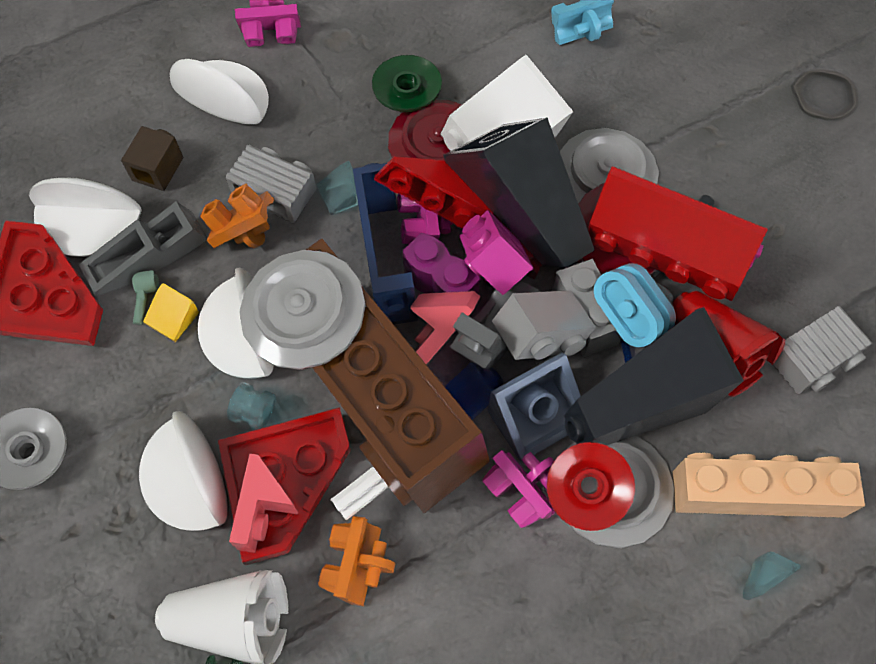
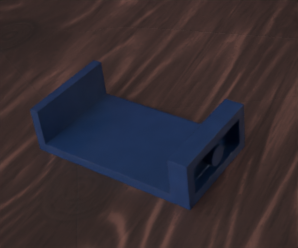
[352,163,418,325]

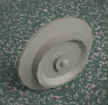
[560,128,659,203]
[239,250,366,370]
[567,436,674,549]

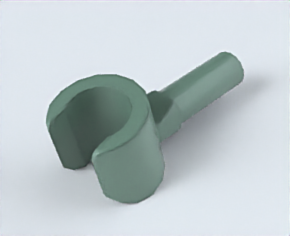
[132,270,160,325]

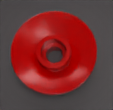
[547,442,635,531]

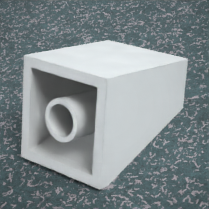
[441,55,573,151]

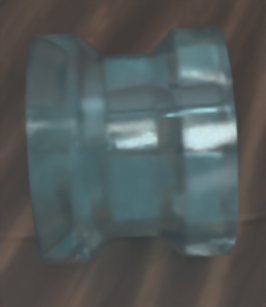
[227,382,276,430]

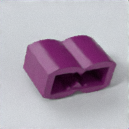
[403,233,480,294]

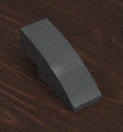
[79,201,207,296]

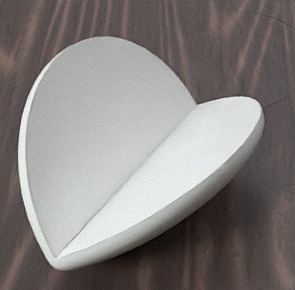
[170,59,269,124]
[29,178,142,257]
[198,268,274,379]
[139,411,228,531]

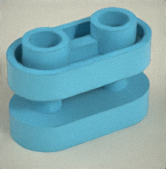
[594,263,676,347]

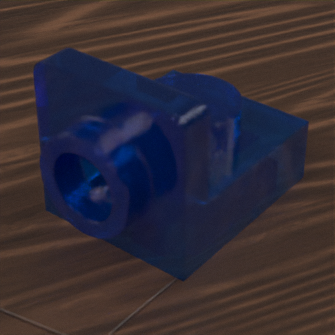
[445,362,504,420]

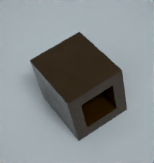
[121,126,184,191]

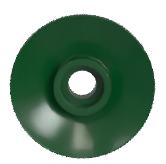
[372,55,442,112]

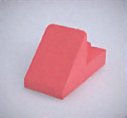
[410,291,480,364]
[229,454,298,553]

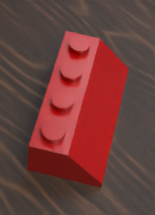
[588,166,768,301]

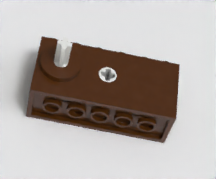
[306,238,490,520]

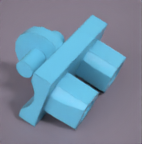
[551,0,614,45]

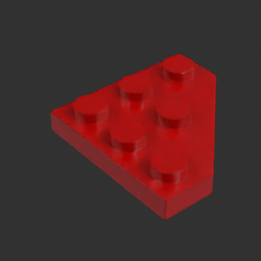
[0,221,103,346]
[218,407,351,566]

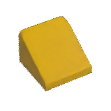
[143,283,199,343]

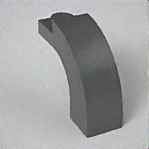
[450,280,540,369]

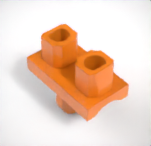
[200,183,274,248]
[318,516,396,607]

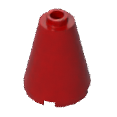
[672,290,785,397]

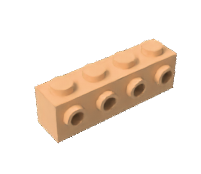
[673,453,865,518]

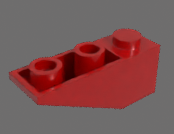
[374,156,493,228]

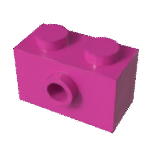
[460,210,533,295]

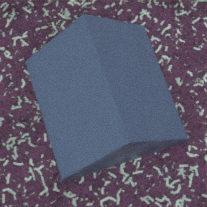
[488,353,581,462]

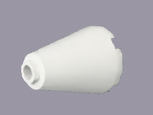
[155,570,288,664]

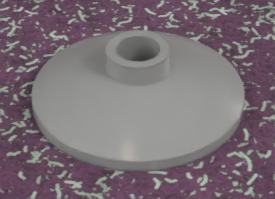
[0,408,67,490]

